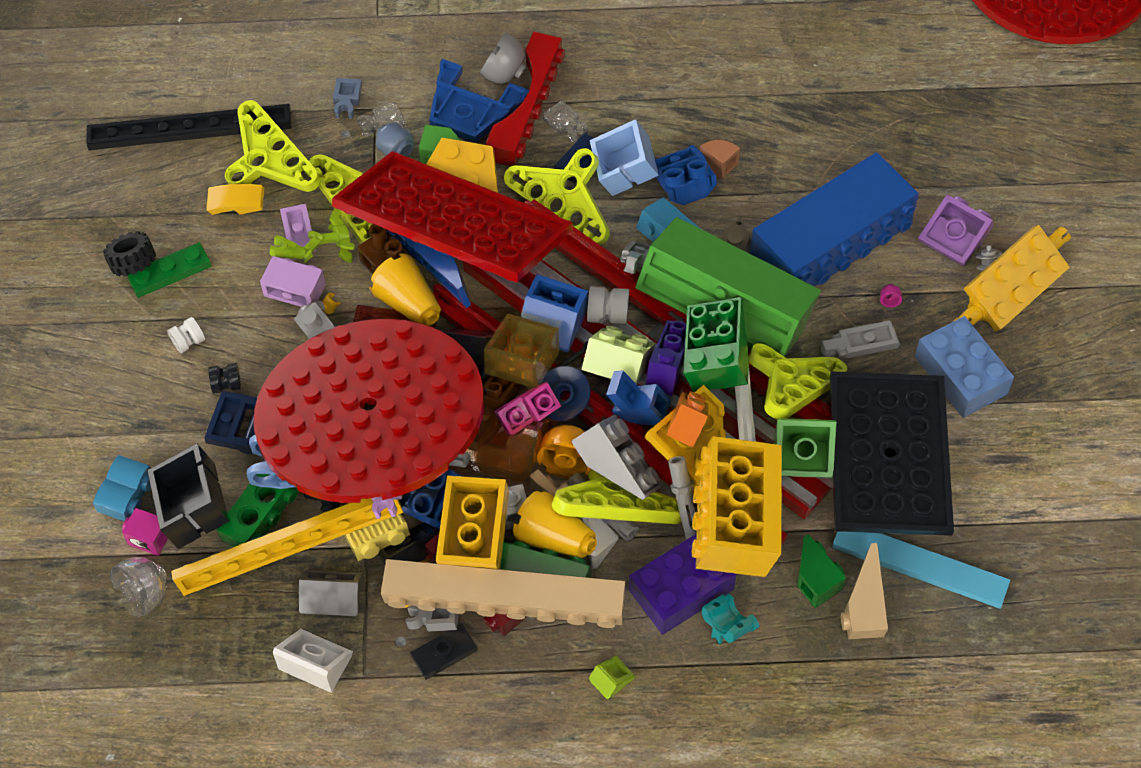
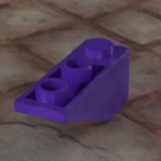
[645,320,686,396]

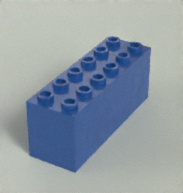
[750,152,919,287]

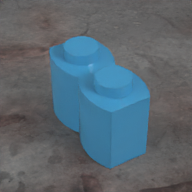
[93,455,151,521]

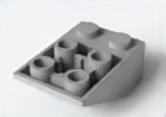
[571,414,662,500]

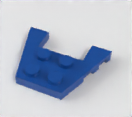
[429,59,529,143]

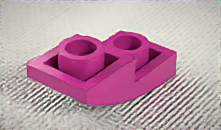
[494,382,561,436]

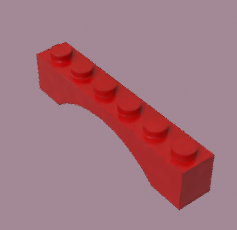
[485,31,565,167]

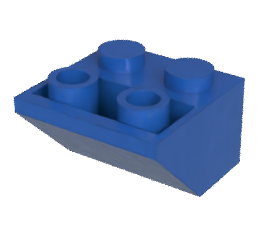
[517,274,588,352]

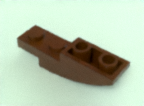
[468,366,524,452]

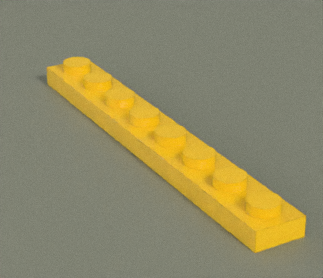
[171,498,403,596]

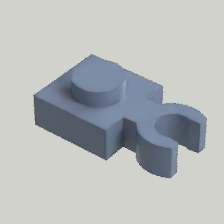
[333,78,362,119]

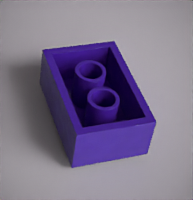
[629,533,736,635]

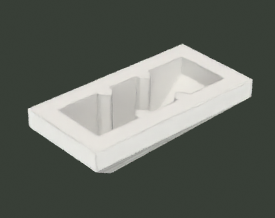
[580,517,619,569]

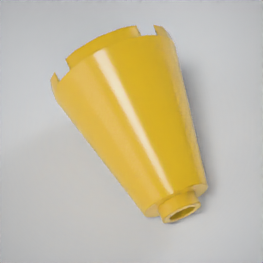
[369,253,441,326]
[513,490,597,558]

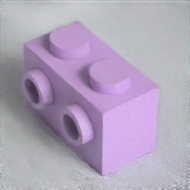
[260,256,326,307]

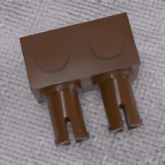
[357,224,415,275]

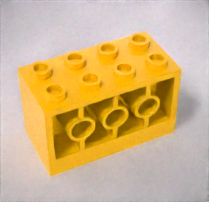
[692,436,782,577]

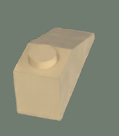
[841,543,888,639]

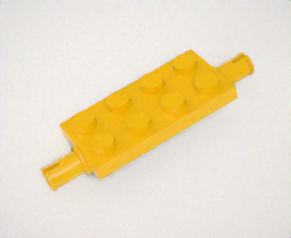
[953,225,1071,331]

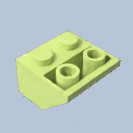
[582,326,655,384]

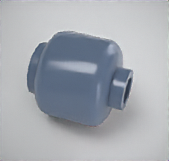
[376,122,414,157]

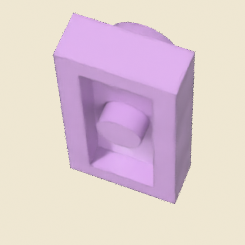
[280,204,316,252]

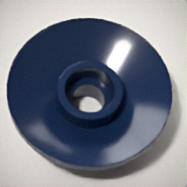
[538,366,591,421]

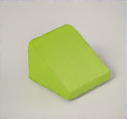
[589,655,636,699]

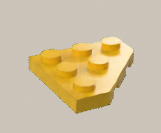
[645,385,726,486]

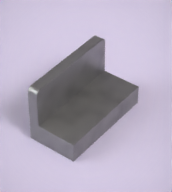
[299,570,363,616]

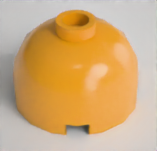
[537,425,591,479]

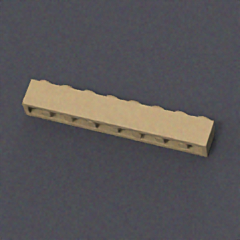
[381,559,626,628]

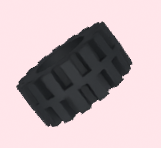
[103,231,156,277]

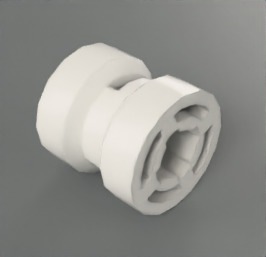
[167,317,205,354]

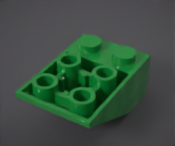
[683,297,749,392]

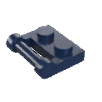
[204,391,257,455]

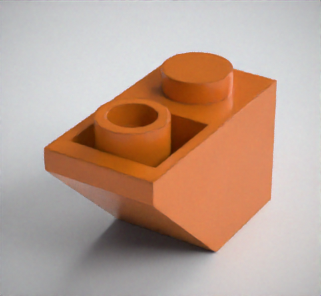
[667,392,708,447]

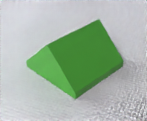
[774,418,836,478]

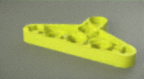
[225,100,321,192]
[504,148,610,245]
[309,155,373,244]
[748,343,847,419]
[552,469,687,524]

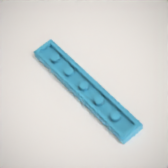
[832,532,1010,609]

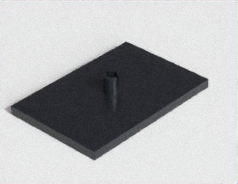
[830,372,954,536]

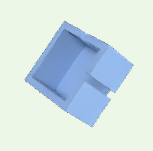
[590,119,659,196]

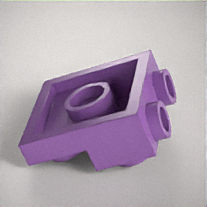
[918,194,993,267]

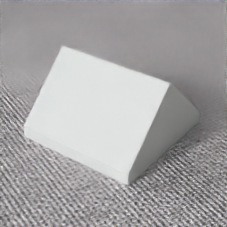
[273,629,353,693]

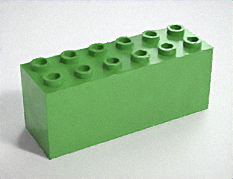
[635,217,821,357]

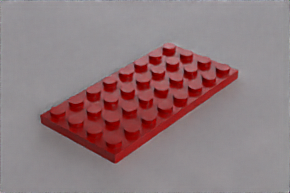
[332,151,573,283]

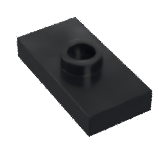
[410,623,477,680]

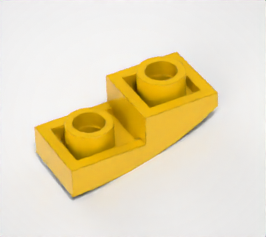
[206,184,264,215]

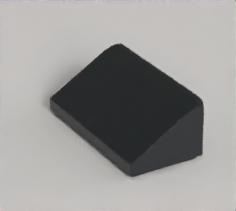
[378,522,437,565]

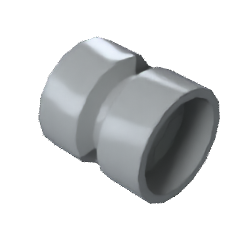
[587,286,629,325]

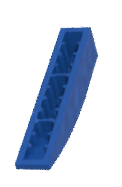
[387,230,471,308]

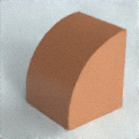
[700,140,740,179]

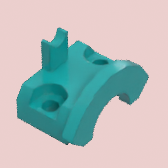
[702,594,760,645]

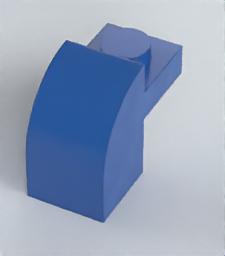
[606,370,671,425]

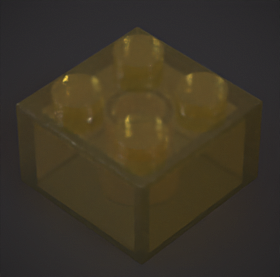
[484,314,559,388]

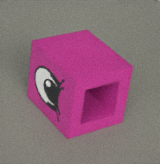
[122,508,168,556]

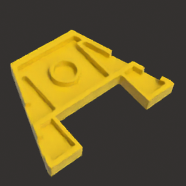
[426,138,498,193]

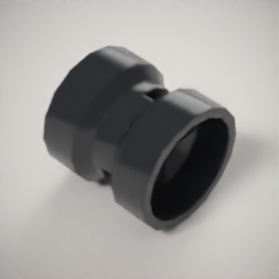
[208,363,241,394]

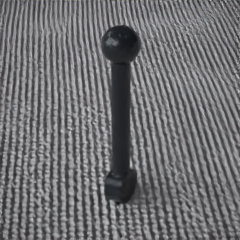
[547,341,589,373]

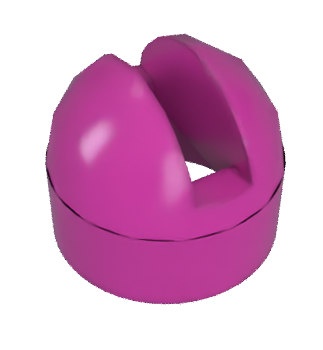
[880,284,902,308]

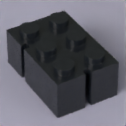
[148,443,229,549]

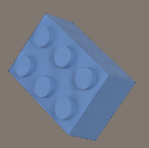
[915,316,1014,418]

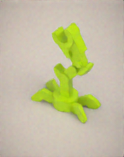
[269,208,355,263]

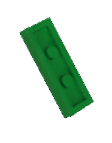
[127,242,212,298]

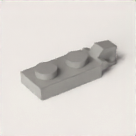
[621,240,650,274]
[820,320,900,359]

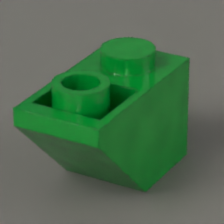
[797,534,846,608]

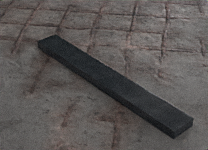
[86,104,292,151]

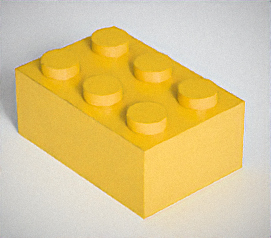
[436,476,509,570]

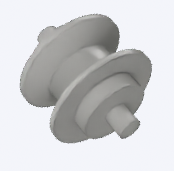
[976,245,1003,271]

